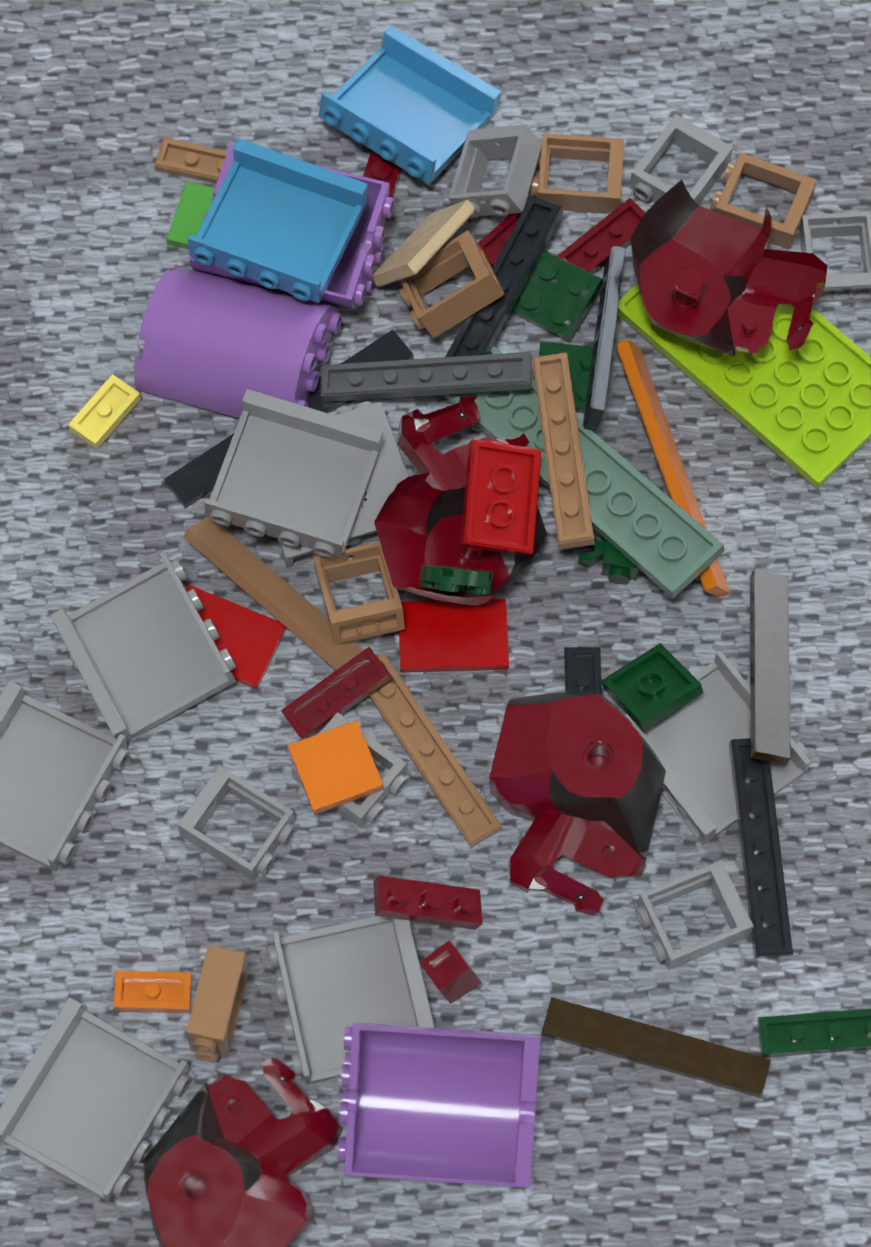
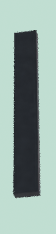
[164,330,414,509]

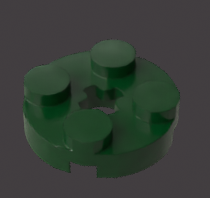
[420,565,493,594]

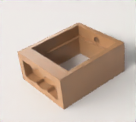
[531,133,624,214]
[710,152,817,250]
[399,230,505,338]
[313,542,405,645]
[186,945,249,1062]

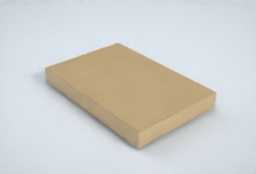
[373,200,475,287]

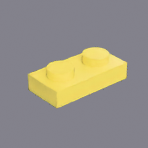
[68,374,141,450]

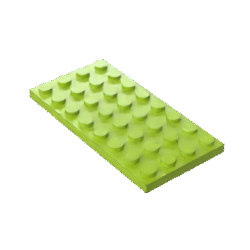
[617,284,871,489]

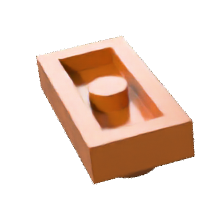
[113,971,192,1013]

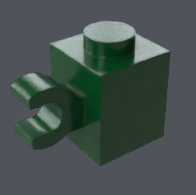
[578,537,638,584]

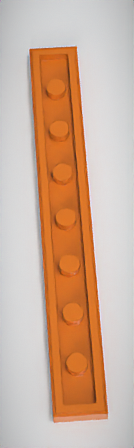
[616,339,730,598]

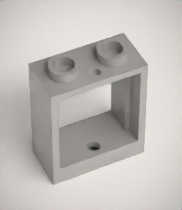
[630,114,733,205]
[448,124,542,218]
[799,210,871,303]
[291,712,408,829]
[178,766,296,882]
[635,860,754,970]

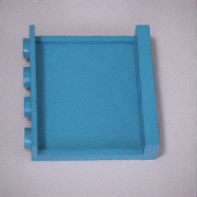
[318,25,501,185]
[188,138,368,303]

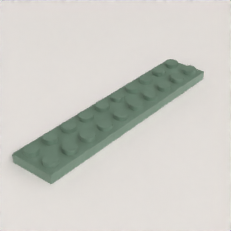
[443,345,725,598]

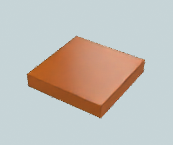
[288,720,384,815]

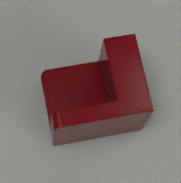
[419,940,482,1004]

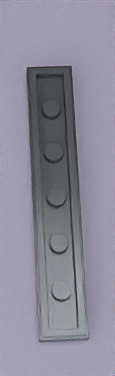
[321,352,532,402]

